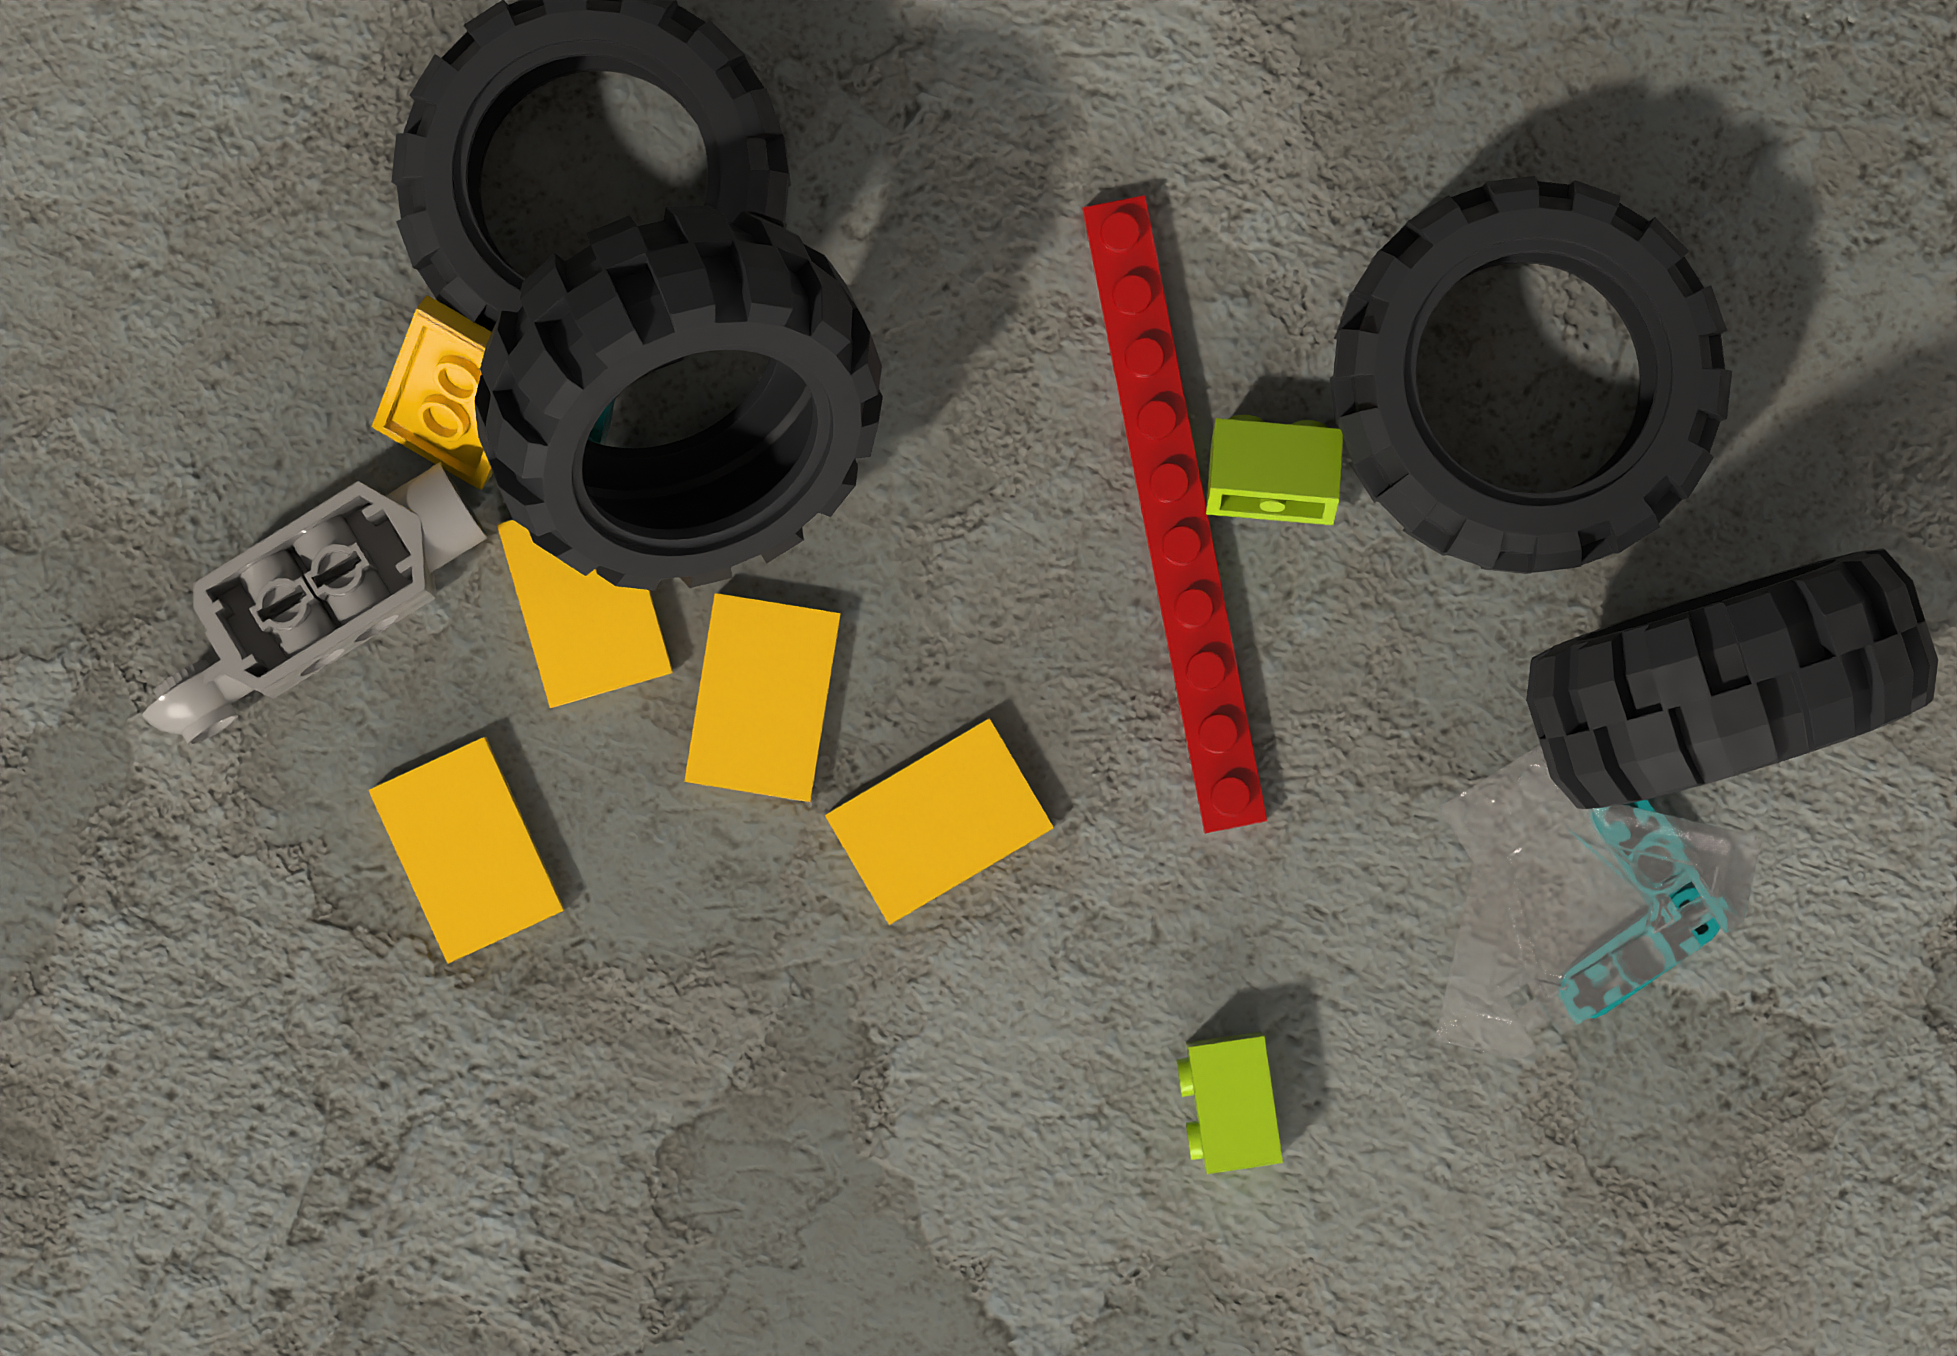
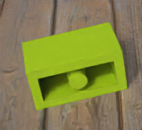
[1206,415,1343,525]
[1176,1031,1283,1174]

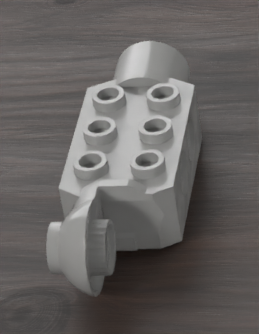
[142,462,488,745]

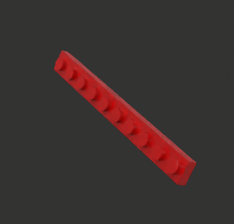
[1082,195,1267,834]

